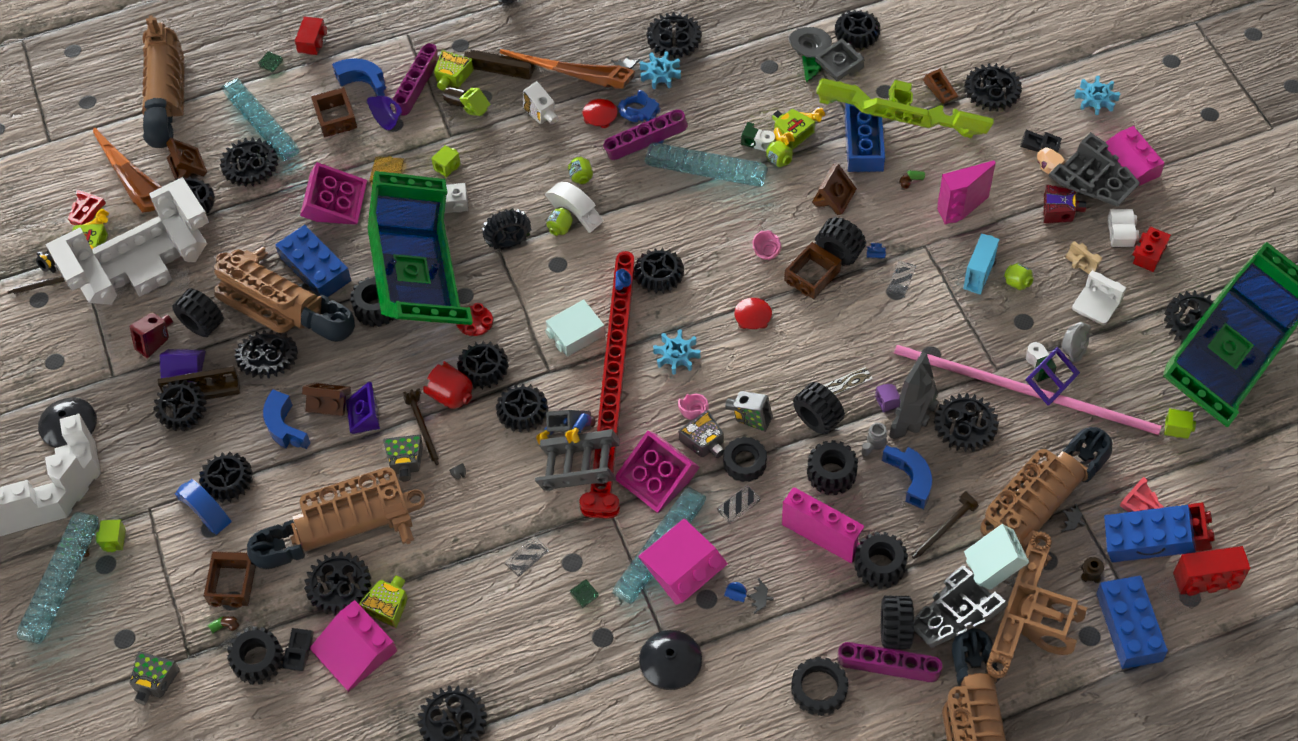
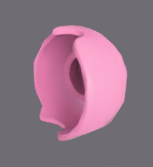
[752,230,782,260]
[678,393,709,420]

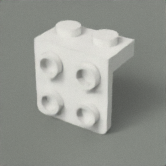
[1072,271,1126,325]

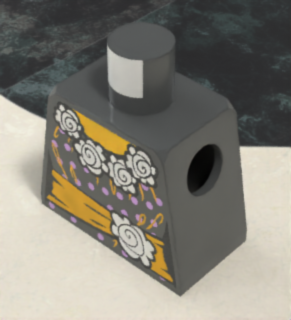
[679,410,725,458]

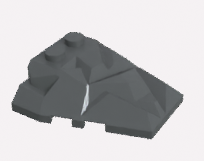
[1048,132,1140,207]
[889,352,939,439]
[914,565,1008,648]

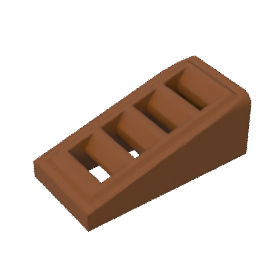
[923,68,958,104]

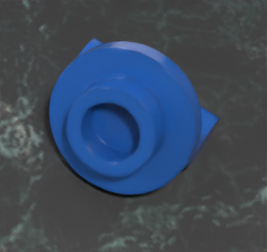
[867,243,886,258]
[615,269,631,290]
[724,582,747,603]

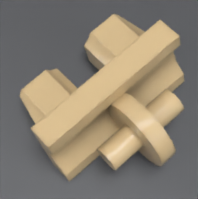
[1065,241,1102,274]

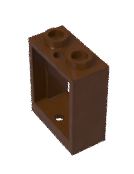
[311,87,357,138]
[784,242,842,299]
[203,551,256,608]

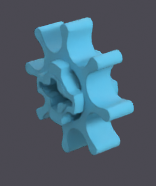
[640,51,681,89]
[1074,76,1120,115]
[653,329,701,375]

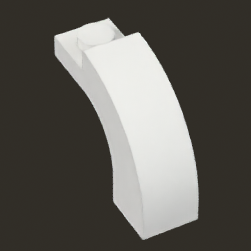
[545,182,604,233]

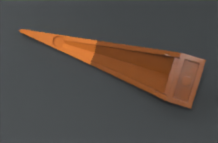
[500,49,635,89]
[93,127,162,213]

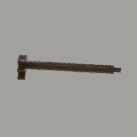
[8,276,65,294]
[403,388,439,466]
[912,491,979,559]

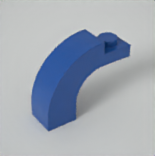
[332,58,386,96]
[263,389,311,449]
[882,445,932,510]
[175,479,232,535]

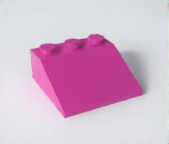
[1106,126,1165,186]
[937,160,996,225]
[300,162,367,225]
[616,430,700,513]
[638,518,728,605]
[309,600,397,692]

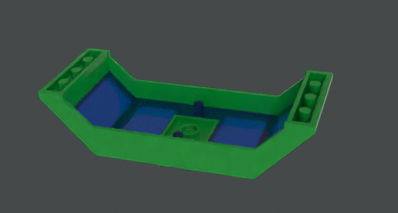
[367,171,473,325]
[1163,242,1298,427]

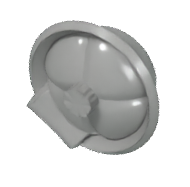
[1062,322,1091,363]

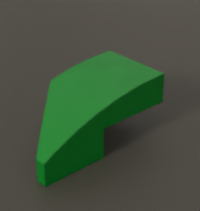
[802,56,821,82]

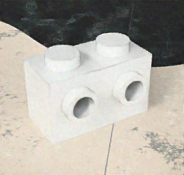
[430,183,468,215]

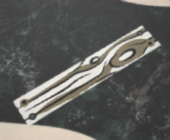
[824,367,873,395]

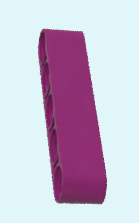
[393,43,439,116]
[603,109,688,160]
[837,642,942,682]

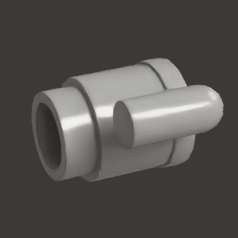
[861,422,887,456]

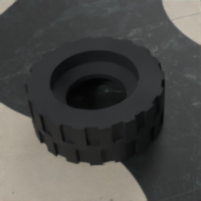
[723,437,767,482]

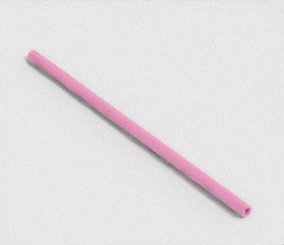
[894,345,1162,435]

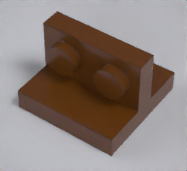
[166,137,208,179]
[812,163,857,215]
[302,382,351,416]

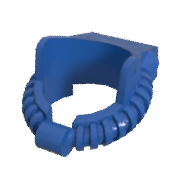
[618,90,661,122]

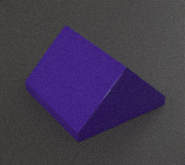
[160,349,206,382]
[346,382,380,434]

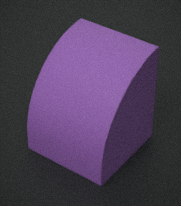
[875,384,900,412]

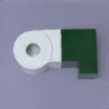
[741,122,775,151]
[1026,342,1057,382]

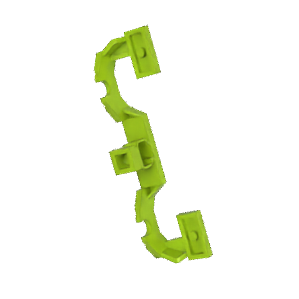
[816,78,994,138]

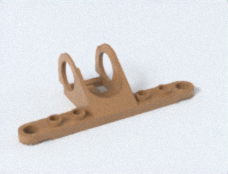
[987,531,1087,678]

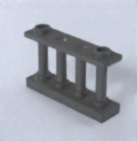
[535,429,620,491]

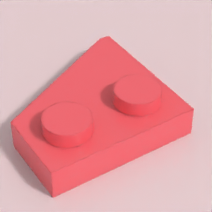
[1120,477,1164,512]

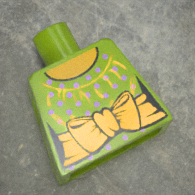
[434,50,474,91]
[359,575,408,628]

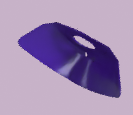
[367,96,402,130]

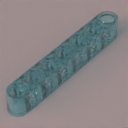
[221,78,300,162]
[644,143,768,187]
[613,487,706,604]
[17,512,99,644]

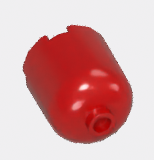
[423,361,473,409]

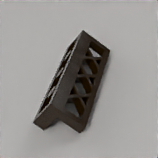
[464,49,536,80]
[157,366,240,404]

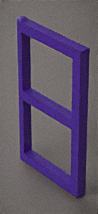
[1025,347,1080,406]

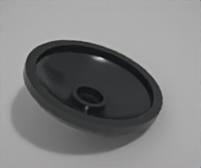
[38,397,97,448]
[639,630,702,690]

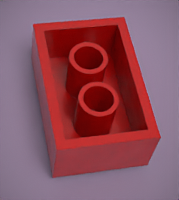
[1173,546,1251,596]

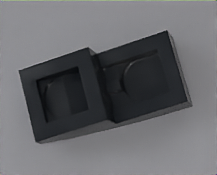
[1020,129,1062,153]
[282,628,314,671]

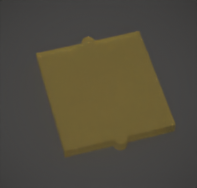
[369,156,404,183]

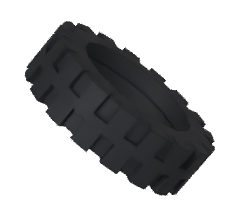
[791,657,848,716]

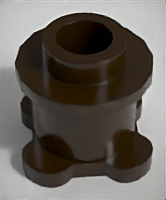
[1081,557,1104,583]

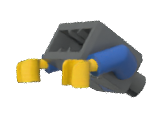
[536,410,596,445]

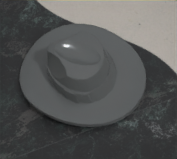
[789,27,832,58]

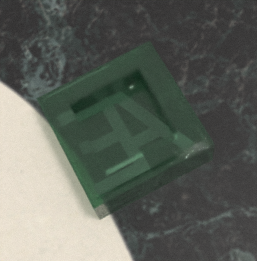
[258,51,283,72]
[570,579,599,608]

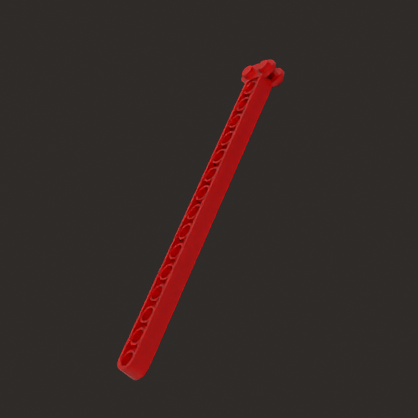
[579,251,635,518]

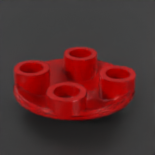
[583,99,617,128]
[734,298,772,329]
[456,303,493,336]

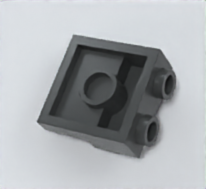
[815,39,865,82]

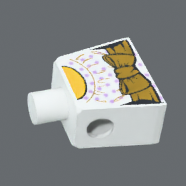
[523,81,558,124]

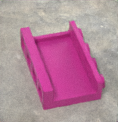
[782,487,864,564]

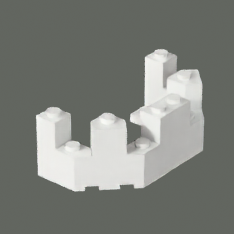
[45,177,209,305]
[0,414,101,536]

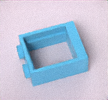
[963,233,999,295]

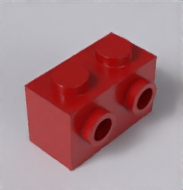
[294,16,327,55]
[1132,227,1171,272]
[1188,502,1215,552]

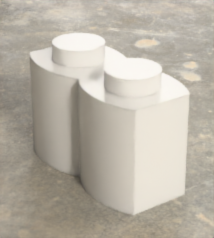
[1108,209,1139,247]

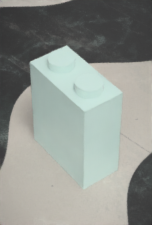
[545,300,605,357]
[964,524,1029,590]

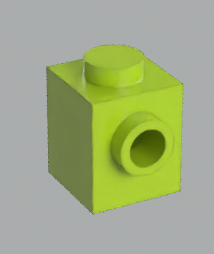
[459,88,491,116]
[431,145,461,177]
[1164,408,1196,439]
[96,520,126,552]

